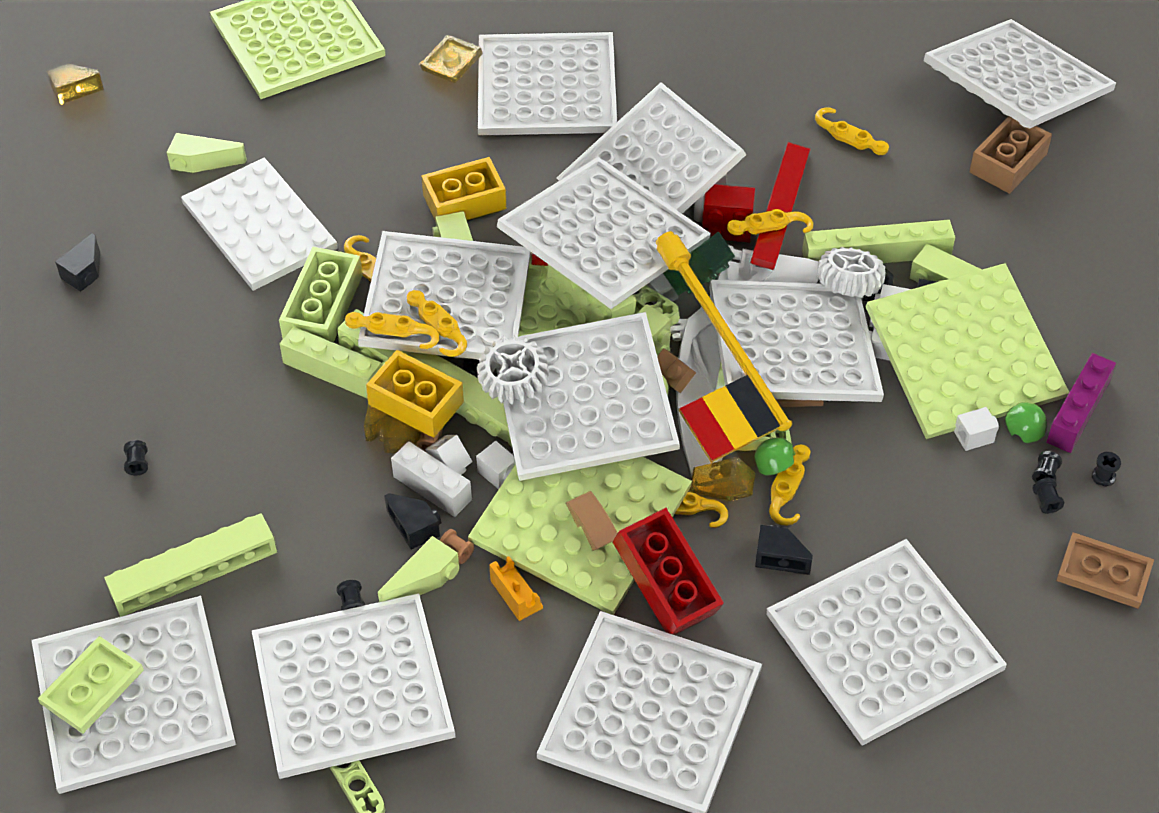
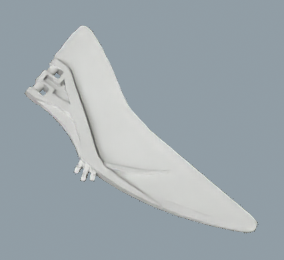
[670,245,819,493]

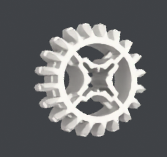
[817,247,886,298]
[477,335,550,405]

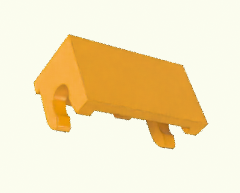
[489,556,543,621]

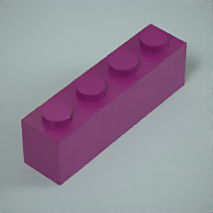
[1046,353,1116,453]

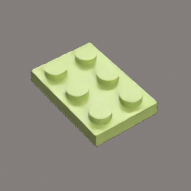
[38,636,144,734]

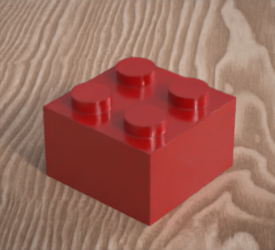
[702,184,755,243]

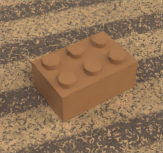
[969,116,1052,194]

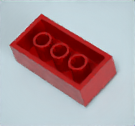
[612,508,724,635]

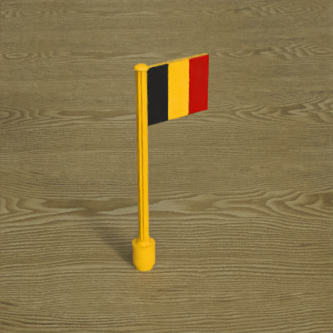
[655,231,792,463]

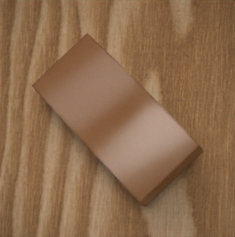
[566,491,617,551]

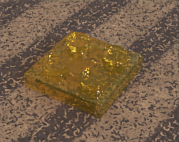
[420,35,483,83]

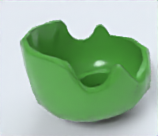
[1005,402,1047,443]
[755,438,795,475]

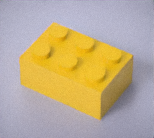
[421,157,507,222]
[366,350,464,438]

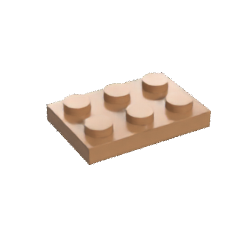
[1056,532,1154,609]

